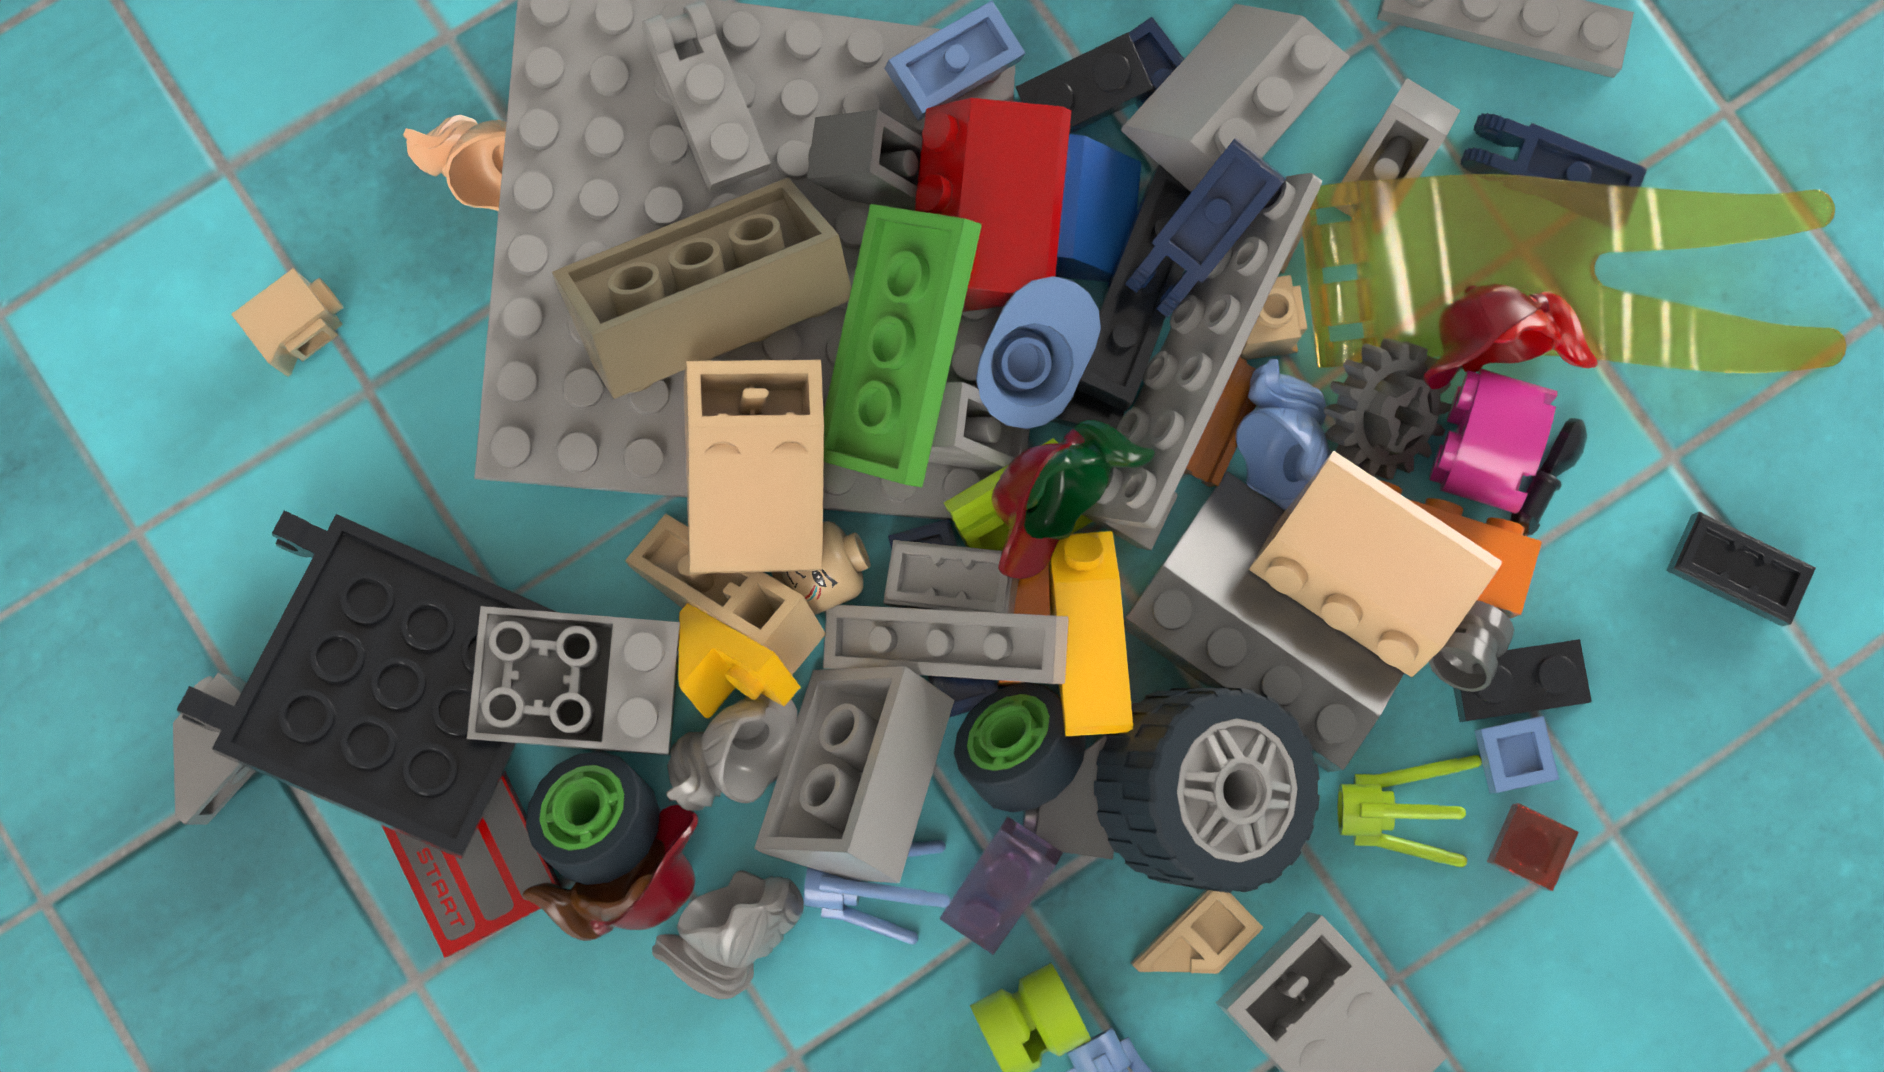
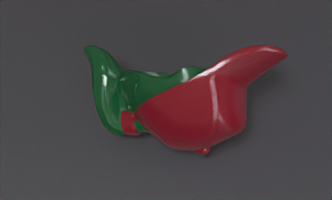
[992,420,1155,579]

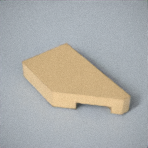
[1131,890,1264,974]

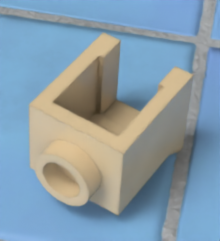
[231,268,344,377]
[1239,275,1308,360]

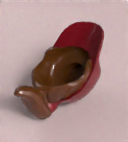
[522,805,698,941]

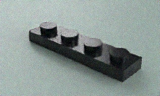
[1076,164,1191,411]

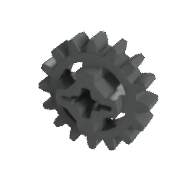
[1324,338,1452,480]

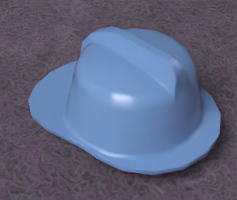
[976,276,1101,429]

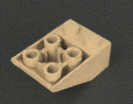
[684,360,824,574]

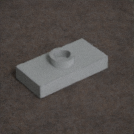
[883,540,1019,614]

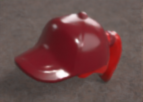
[1424,284,1598,389]

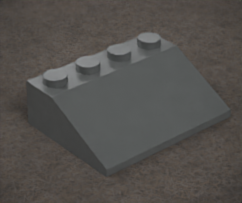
[1124,471,1404,772]

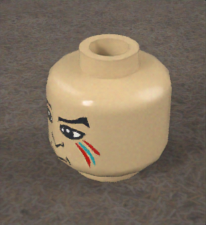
[771,521,871,615]

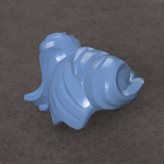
[1235,359,1332,510]

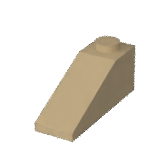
[625,513,826,675]

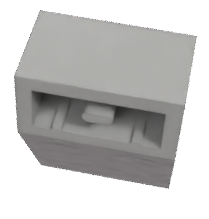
[467,606,680,755]
[1216,912,1448,1072]

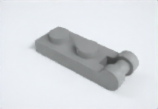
[642,1,771,192]

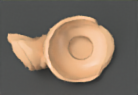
[403,115,507,211]

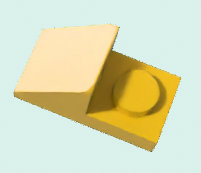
[678,603,800,719]

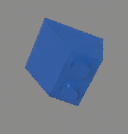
[1055,134,1141,282]

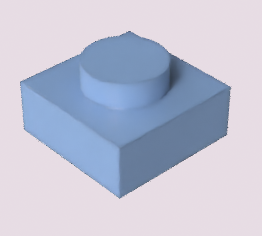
[1474,716,1559,793]

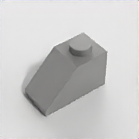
[1328,78,1460,235]
[928,382,1030,472]
[173,673,255,825]

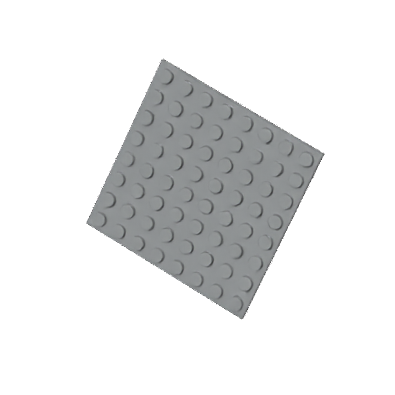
[474,0,1015,521]

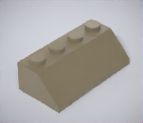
[552,177,851,399]

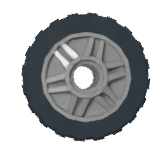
[1094,688,1320,893]

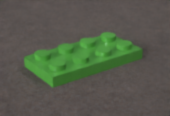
[824,204,982,488]

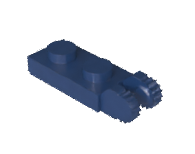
[1460,113,1647,231]
[1125,137,1286,318]

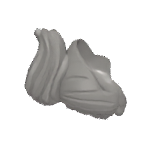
[666,694,797,811]
[652,870,804,999]

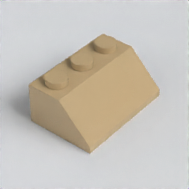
[1249,451,1502,678]

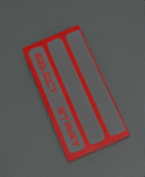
[381,771,562,958]

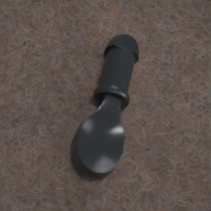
[1510,418,1587,536]

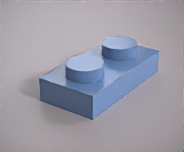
[884,1,1025,121]

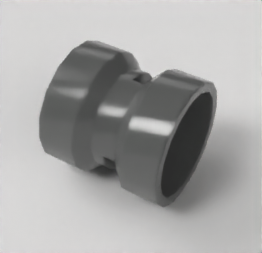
[1429,601,1515,692]

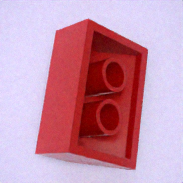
[915,98,1071,312]

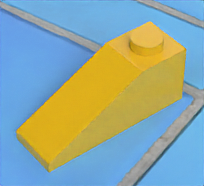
[1049,531,1133,736]

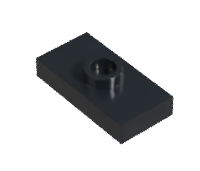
[1666,512,1816,626]

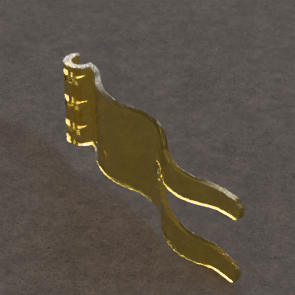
[1302,174,1846,373]

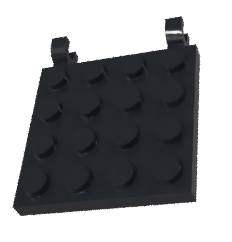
[176,510,556,859]

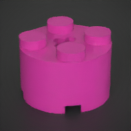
[1429,368,1557,514]

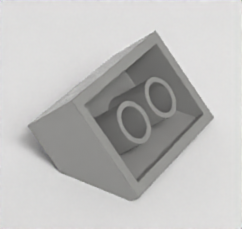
[1121,4,1350,192]
[754,666,954,883]

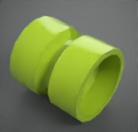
[970,962,1091,1072]

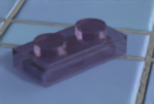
[939,816,1063,955]

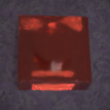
[1487,803,1579,891]

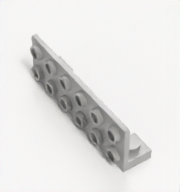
[1082,173,1322,551]

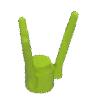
[1337,755,1482,867]

